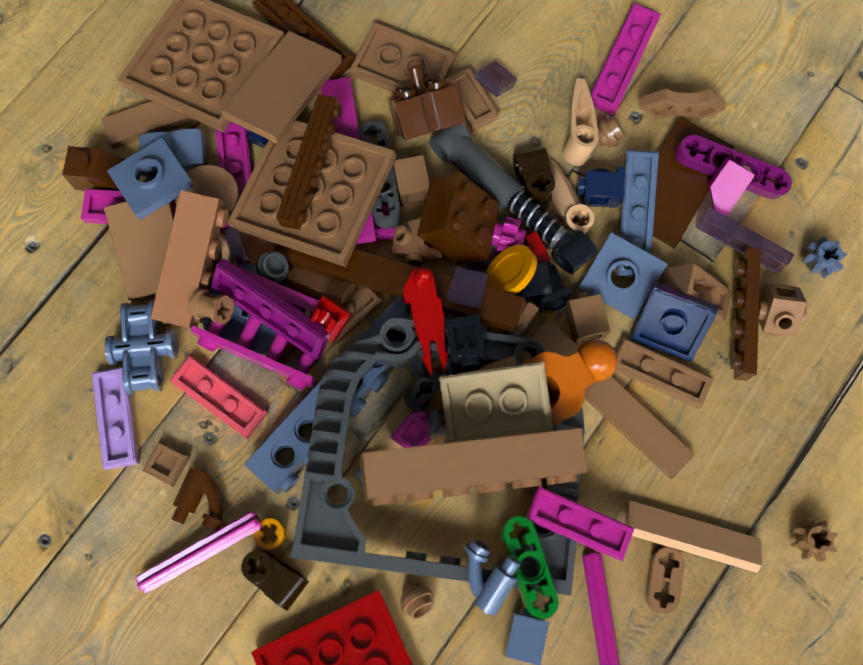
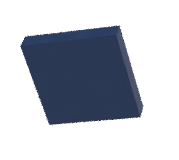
[630,282,719,362]

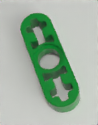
[501,516,559,619]

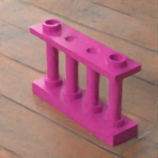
[190,266,319,390]

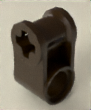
[513,147,555,210]
[241,550,309,611]

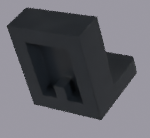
[532,264,572,313]
[446,314,489,371]

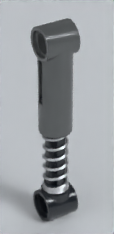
[429,124,597,275]

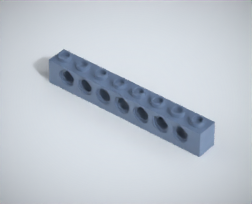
[244,297,449,495]

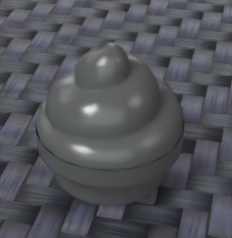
[256,251,289,283]

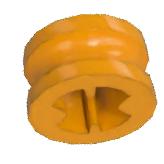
[254,518,287,550]

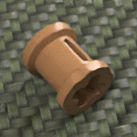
[189,288,234,325]

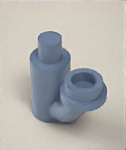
[464,538,520,615]

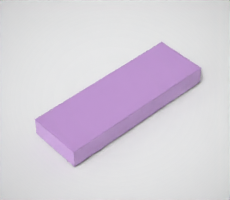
[92,367,139,470]

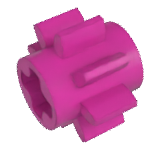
[491,217,527,255]

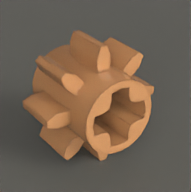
[791,518,838,562]

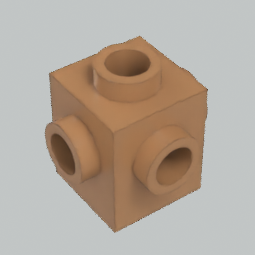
[392,217,442,266]
[759,283,807,337]

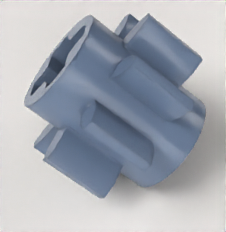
[802,236,847,279]

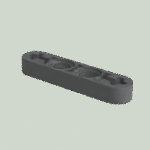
[359,121,401,229]

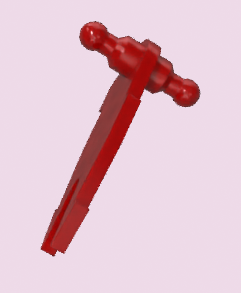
[402,266,448,376]

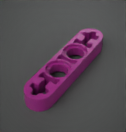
[675,135,792,199]

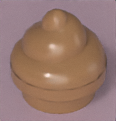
[597,117,624,147]
[400,582,435,620]

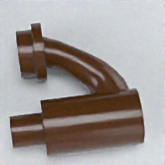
[172,467,227,531]

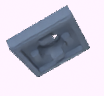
[107,137,195,221]
[578,232,668,320]

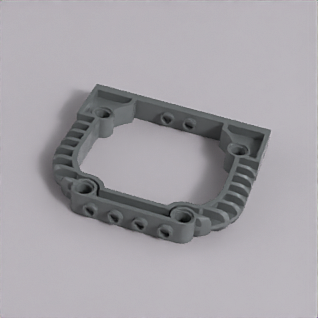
[291,315,585,596]

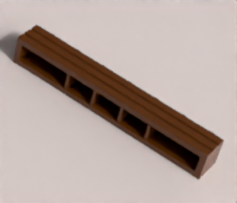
[276,94,342,230]

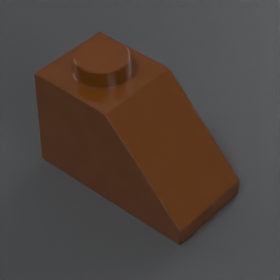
[62,146,140,191]

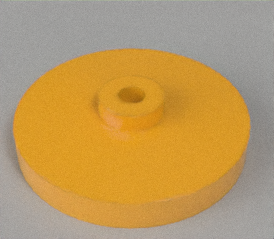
[484,245,537,295]

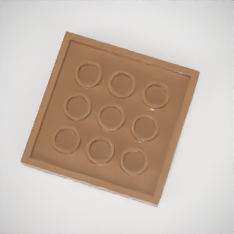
[117,0,285,133]
[227,120,396,267]

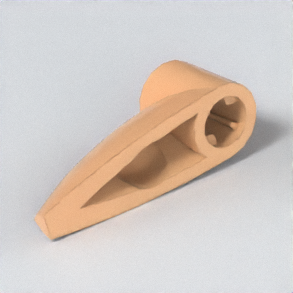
[563,78,599,166]
[549,160,595,236]

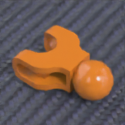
[523,339,618,426]

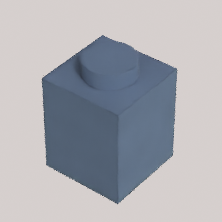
[503,608,549,665]

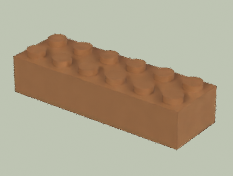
[359,428,588,506]

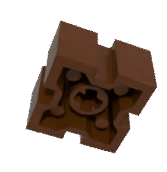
[386,65,466,141]

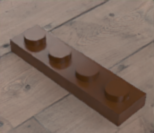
[730,248,761,381]

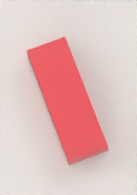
[169,355,268,439]

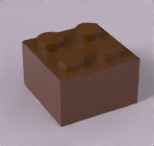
[417,171,500,265]

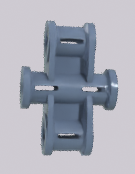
[105,300,178,395]

